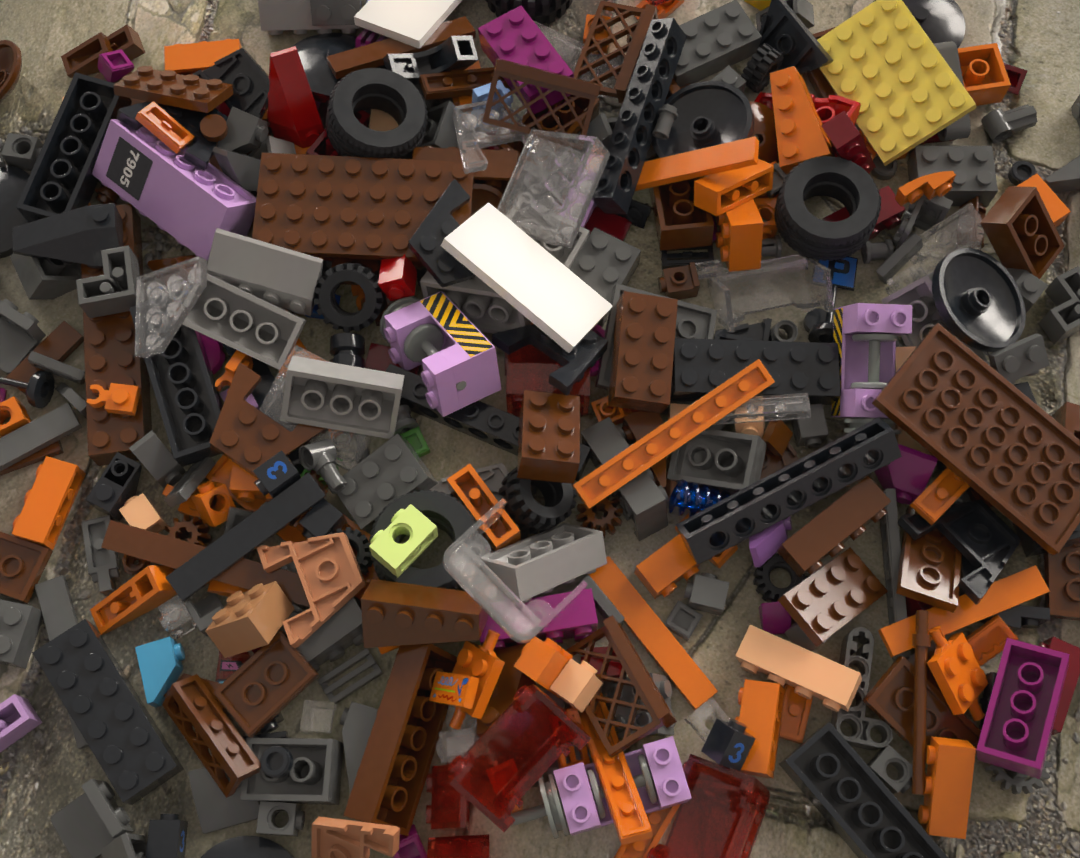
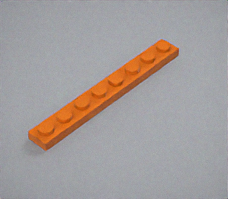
[572,359,775,509]

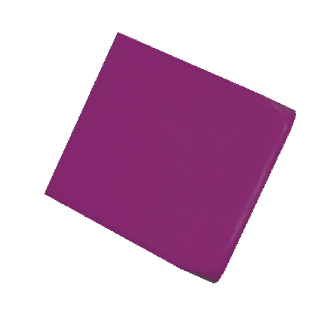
[98,49,135,83]
[759,602,791,635]
[393,824,428,858]

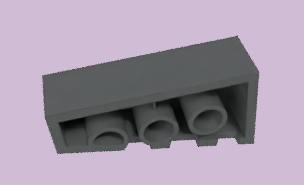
[580,417,669,541]
[297,598,363,672]

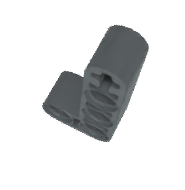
[934,41,971,141]
[831,627,893,750]

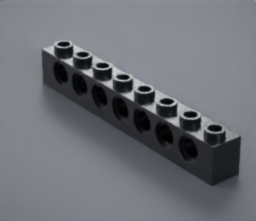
[590,18,687,214]
[386,364,591,481]
[676,417,902,564]

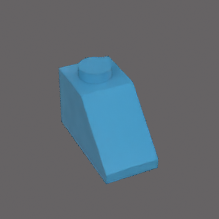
[135,636,185,708]

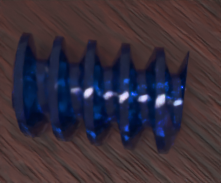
[668,479,731,517]

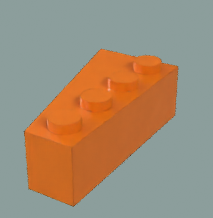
[770,66,835,175]

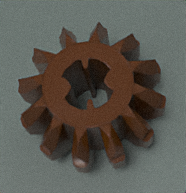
[576,495,623,539]
[165,514,212,547]

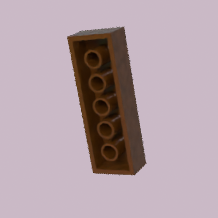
[343,644,457,836]

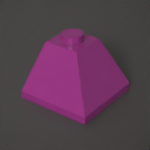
[874,444,938,505]

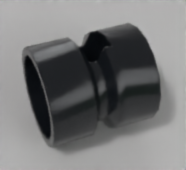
[330,332,365,368]

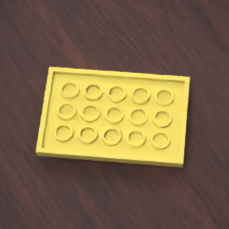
[817,0,977,166]

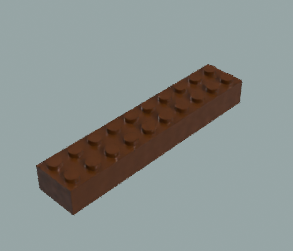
[81,204,152,466]

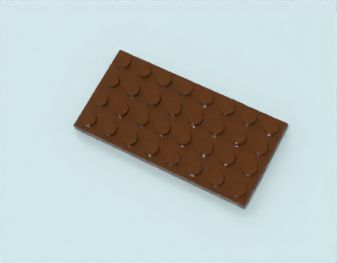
[252,153,474,262]
[872,323,1080,556]

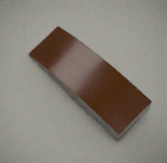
[61,25,145,78]

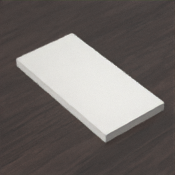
[354,0,462,49]
[440,202,612,353]

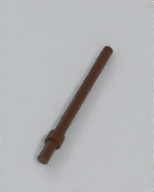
[912,610,931,795]

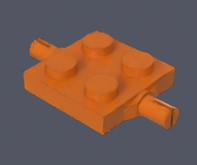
[927,626,989,721]
[449,629,505,730]

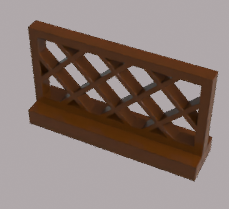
[573,1,658,104]
[482,58,601,147]
[565,615,677,757]

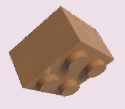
[205,581,295,658]

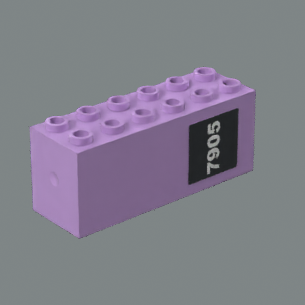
[92,119,256,262]

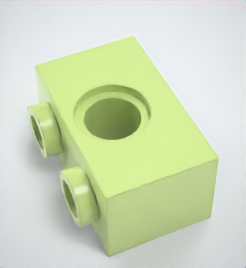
[369,504,438,578]

